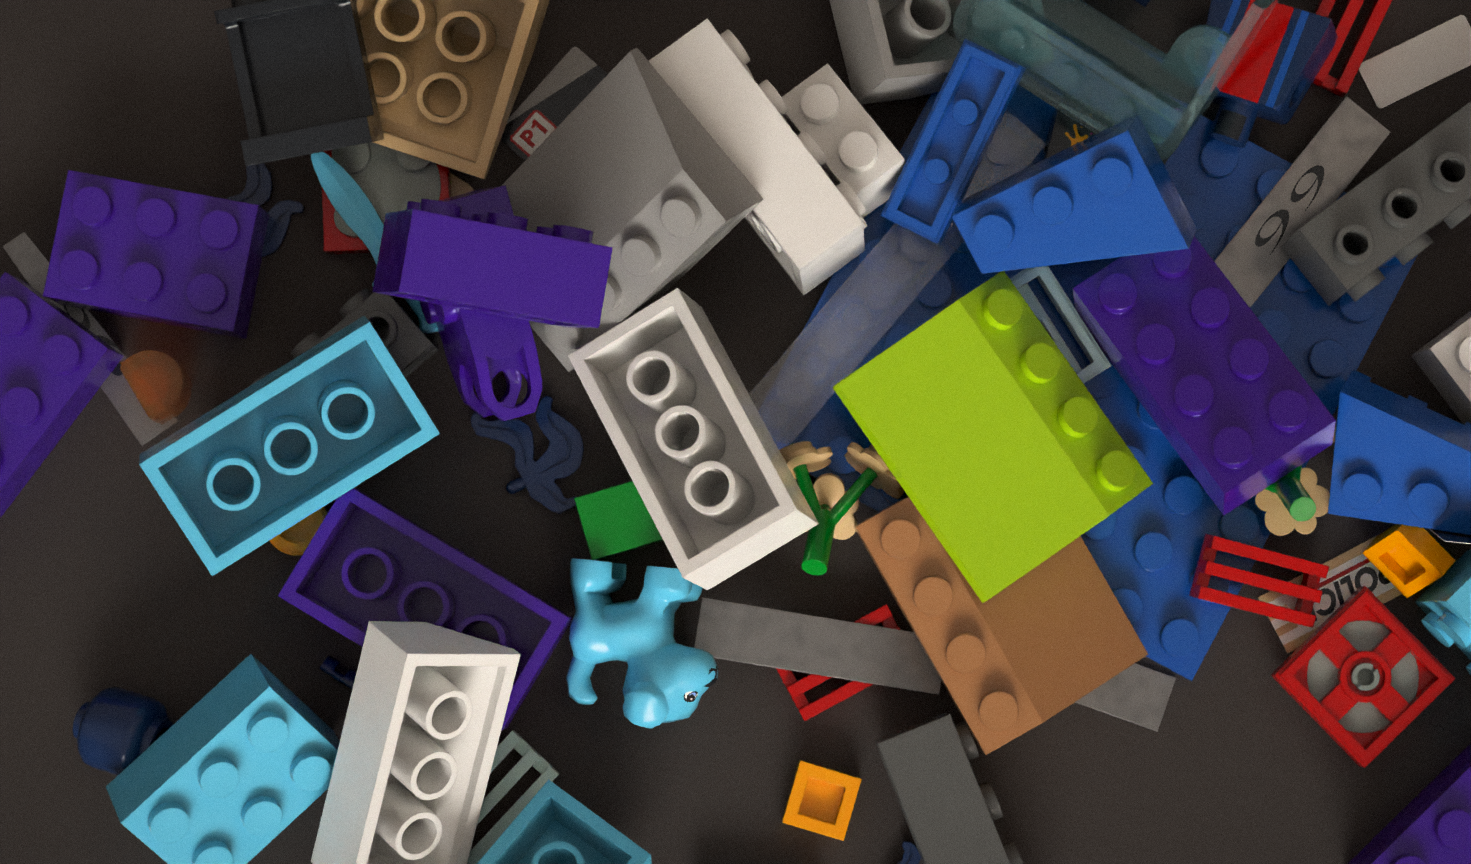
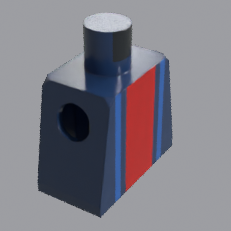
[1195,0,1338,148]

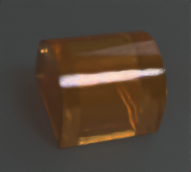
[119,350,192,424]

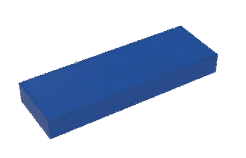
[880,39,1027,244]

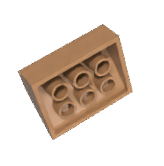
[853,496,1149,755]

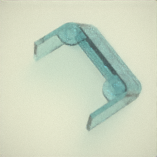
[953,0,1279,160]

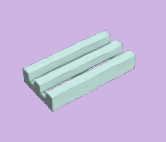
[1010,266,1111,384]
[467,730,560,864]

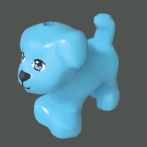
[566,558,718,729]

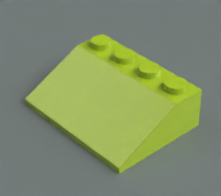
[832,271,1153,603]

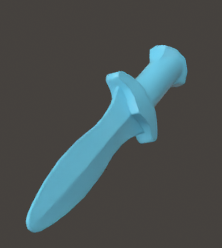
[311,152,438,334]

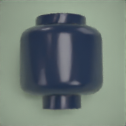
[73,687,173,776]

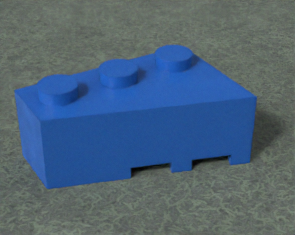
[952,114,1197,274]
[1328,369,1471,535]

